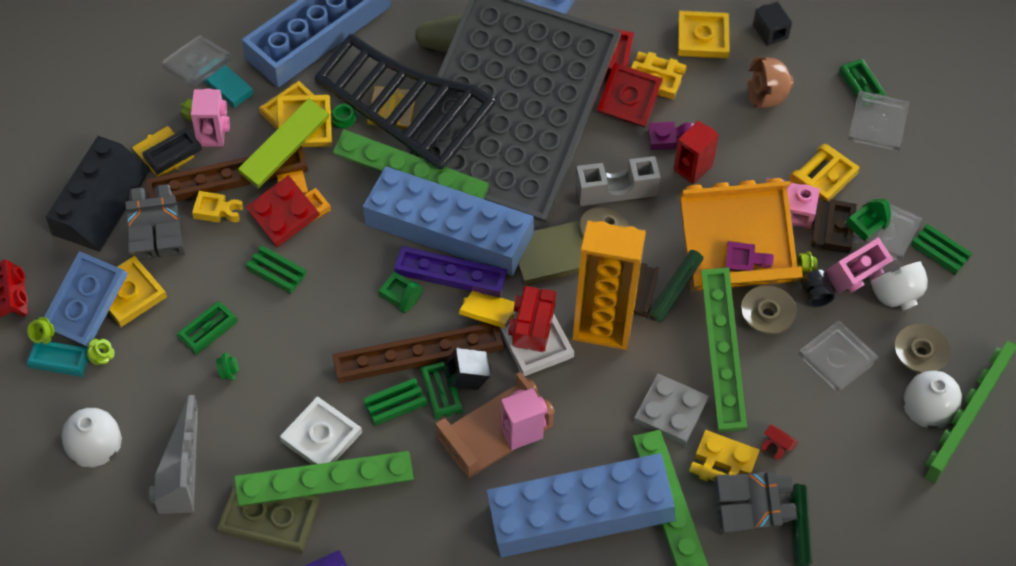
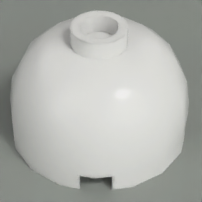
[870,261,928,311]
[903,370,962,428]
[61,408,122,467]

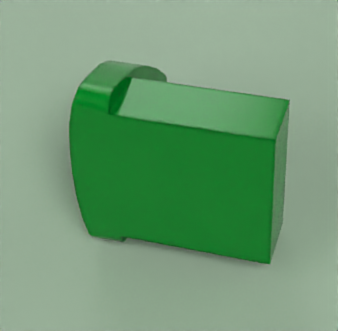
[846,198,891,242]
[378,271,423,313]

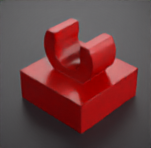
[762,424,799,460]

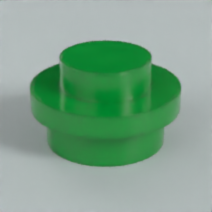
[331,104,357,129]
[216,352,239,381]

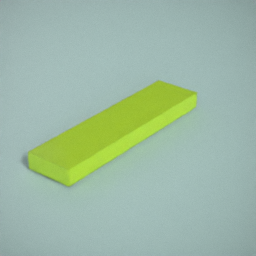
[238,98,329,189]

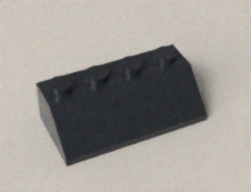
[46,136,150,252]

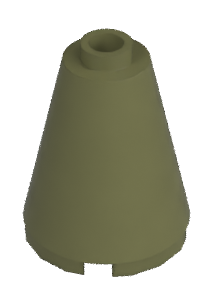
[415,14,463,54]

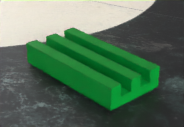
[839,59,887,109]
[911,224,972,275]
[245,245,307,294]
[177,301,238,356]
[420,362,463,420]
[363,378,427,426]

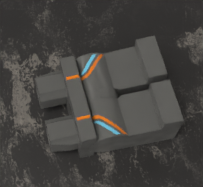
[125,184,185,260]
[713,471,797,534]

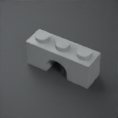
[575,156,661,206]

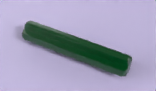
[649,250,704,322]
[790,483,812,566]

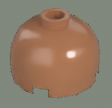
[747,57,794,109]

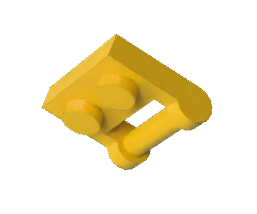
[789,144,860,201]

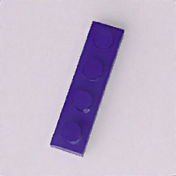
[394,246,507,298]

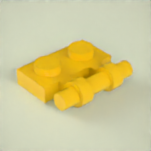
[631,52,687,100]
[689,430,760,482]

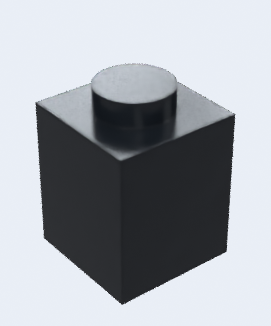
[753,1,792,46]
[444,348,491,390]

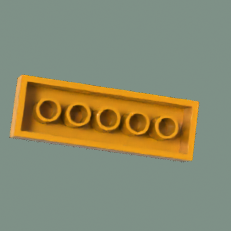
[572,220,646,350]

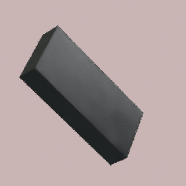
[142,128,202,175]

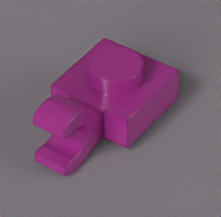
[648,122,694,150]
[724,241,774,272]

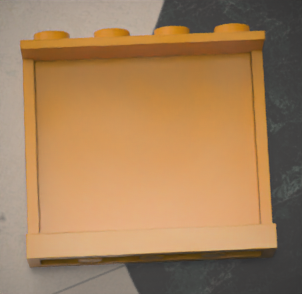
[679,178,803,291]

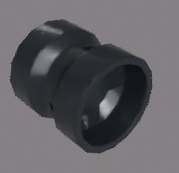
[801,270,835,307]

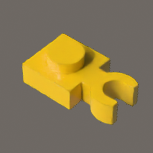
[192,191,243,223]

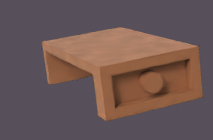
[436,371,555,479]

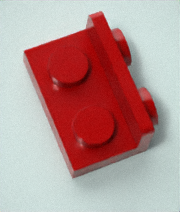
[0,259,28,317]

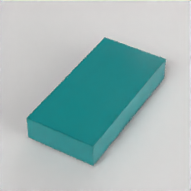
[200,60,254,108]
[27,342,89,377]

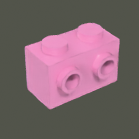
[191,89,230,147]
[767,178,820,229]
[825,237,894,294]
[500,388,548,450]

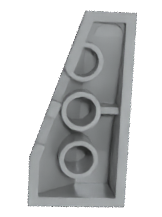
[149,395,198,514]

